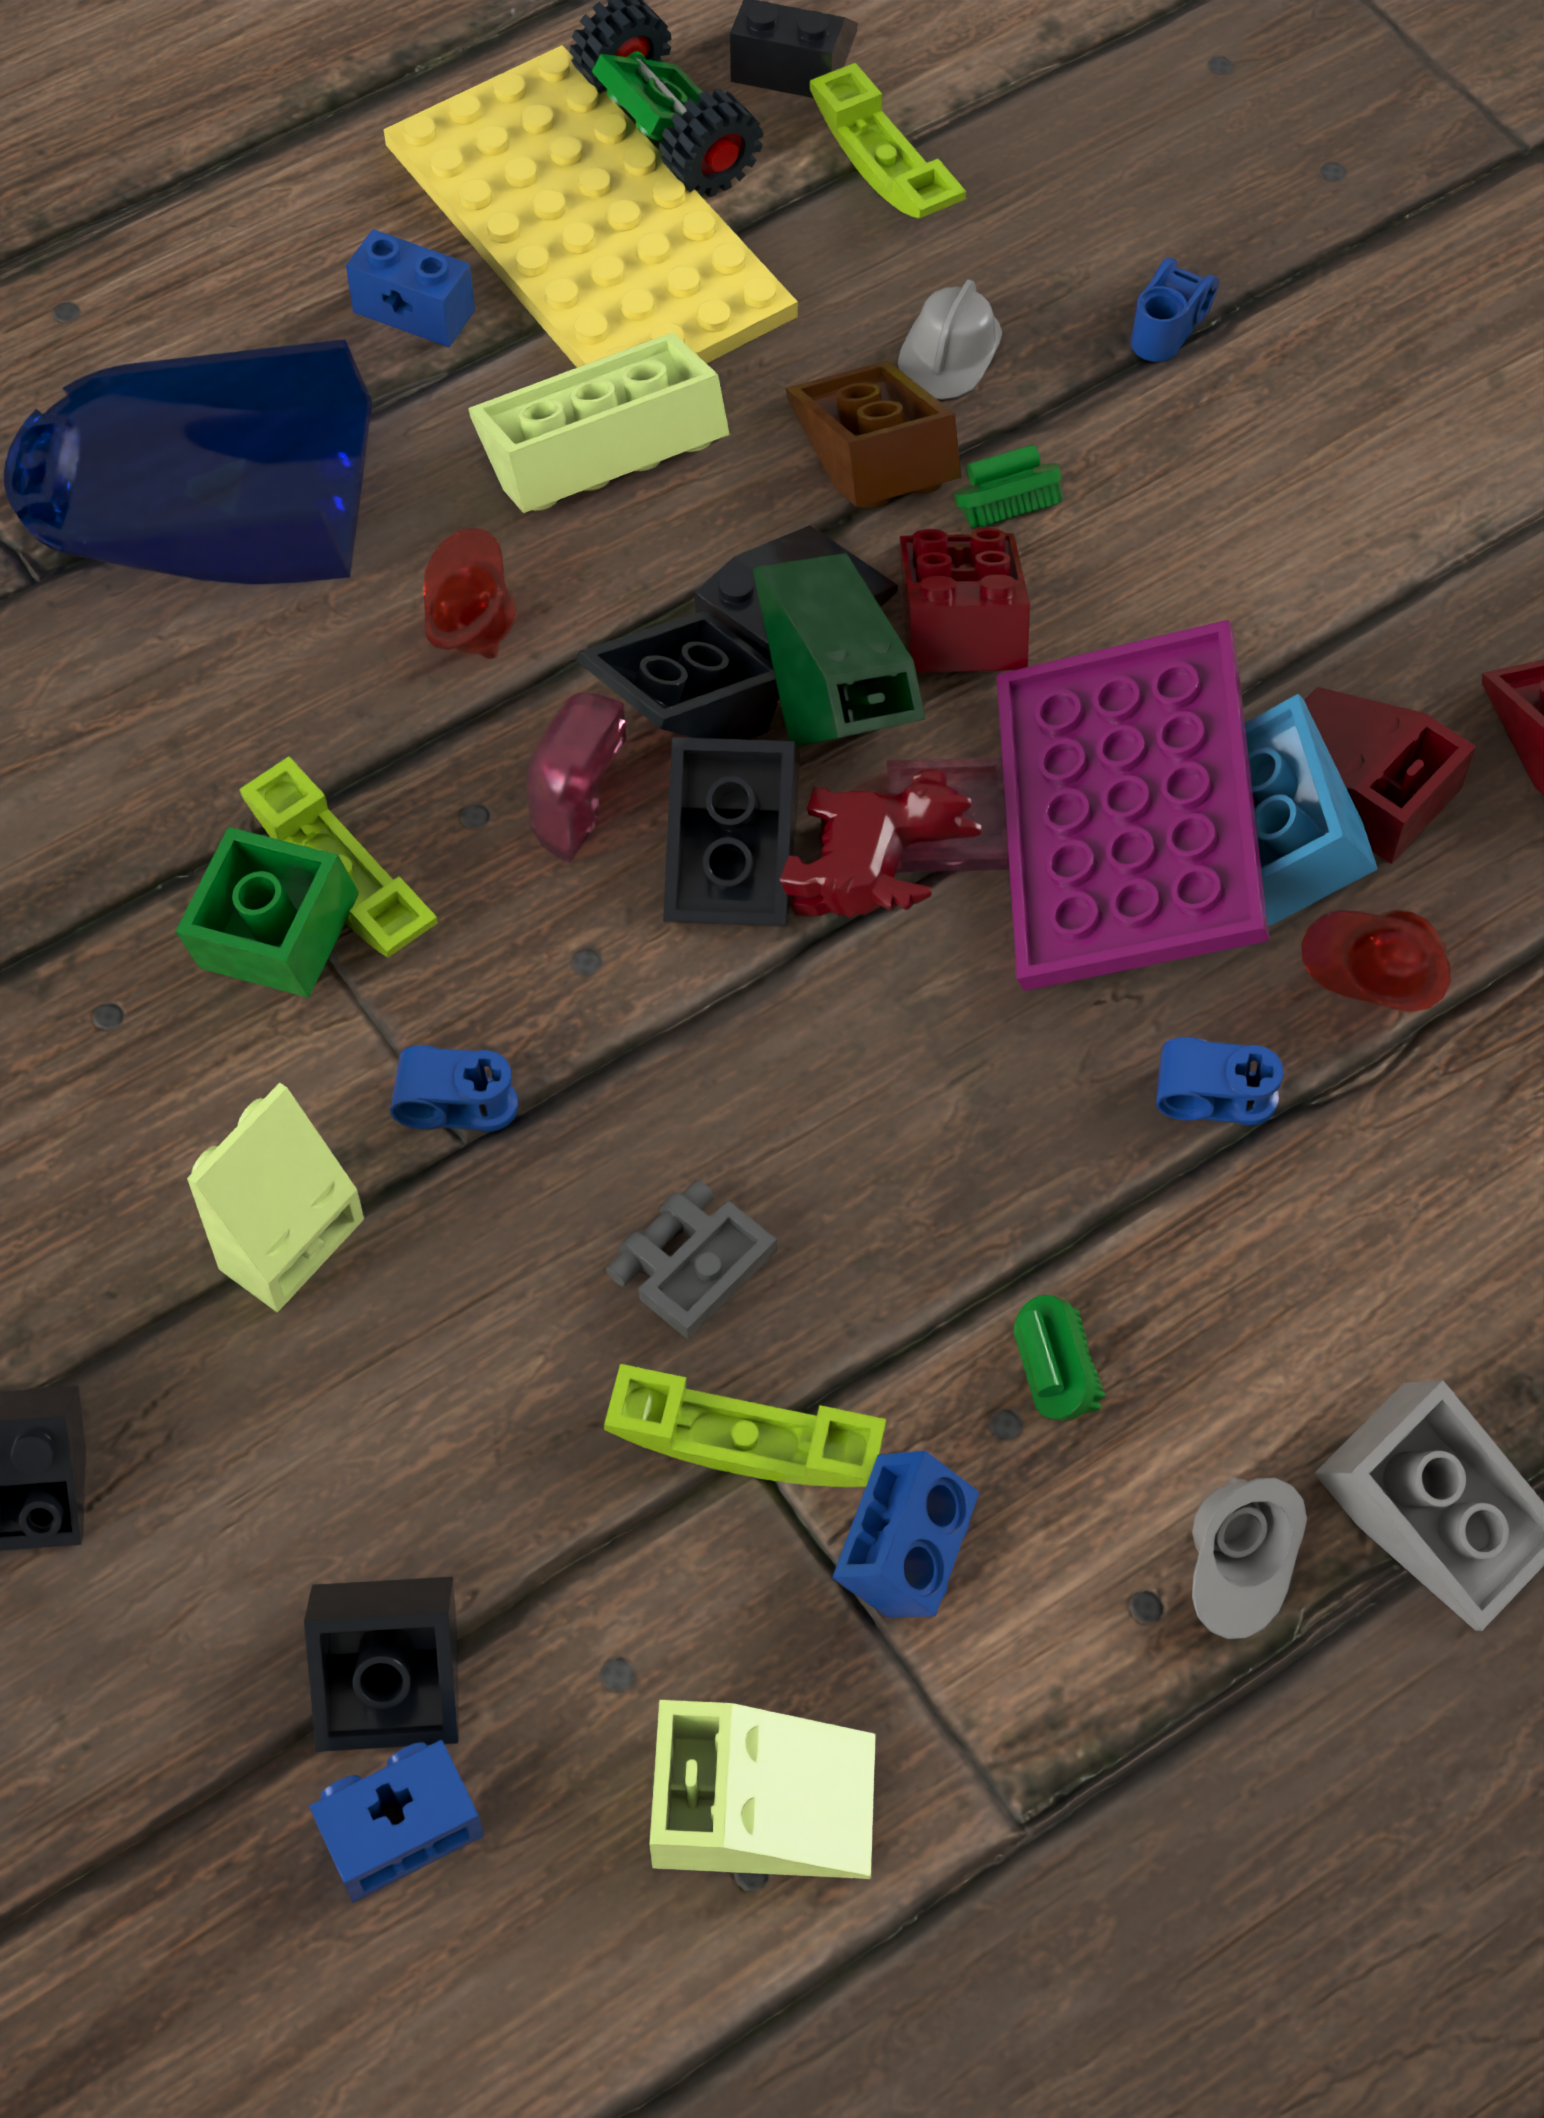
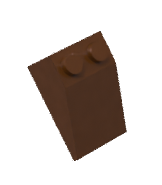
[786,360,961,508]

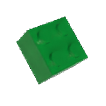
[175,827,359,998]

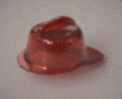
[423,527,517,659]
[1301,910,1451,1012]

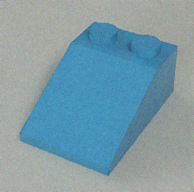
[1245,694,1378,926]

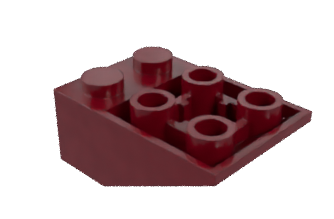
[900,528,1030,673]
[1304,687,1476,864]

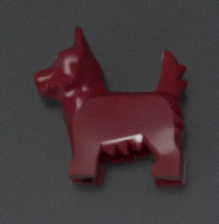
[780,769,982,918]

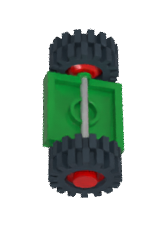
[570,0,764,197]

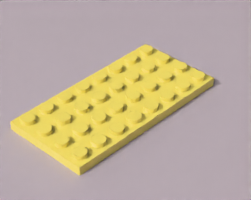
[384,45,798,368]

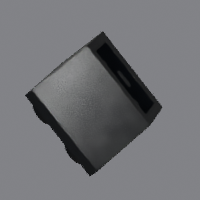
[0,1386,86,1551]

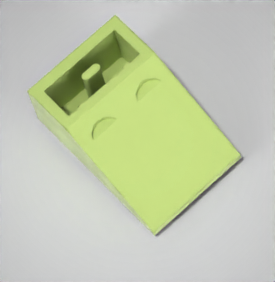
[187,1083,364,1313]
[650,1700,876,1879]

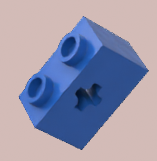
[346,229,475,348]
[309,1740,484,1903]

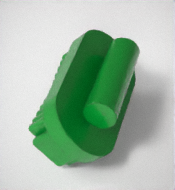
[953,444,1063,528]
[1014,1295,1105,1422]

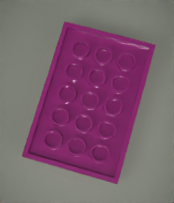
[997,620,1269,991]

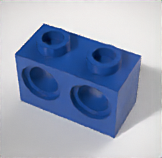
[832,1451,979,1618]

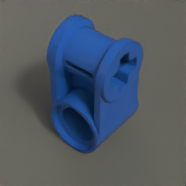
[1130,257,1219,362]
[1156,1037,1284,1126]
[390,1045,519,1132]

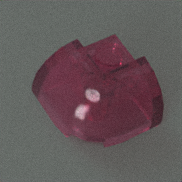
[526,693,627,863]

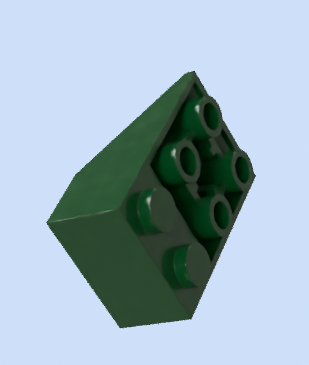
[752,553,926,747]

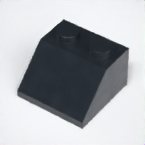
[730,0,858,98]
[304,1577,459,1752]

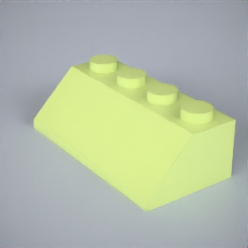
[468,332,730,513]

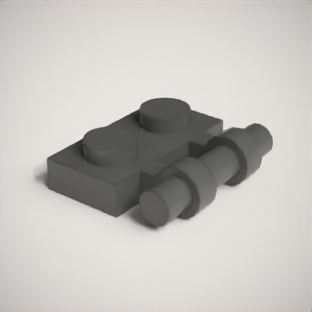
[606,1180,777,1340]

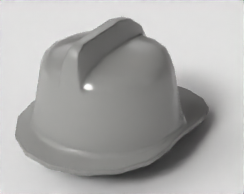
[897,279,1002,401]
[1192,1478,1307,1639]

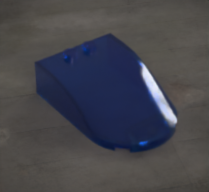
[4,339,372,584]

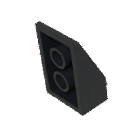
[694,525,898,662]
[577,610,780,740]
[663,737,800,927]

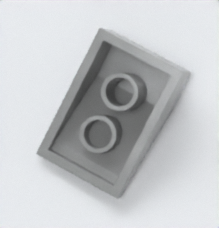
[1314,1380,1544,1631]

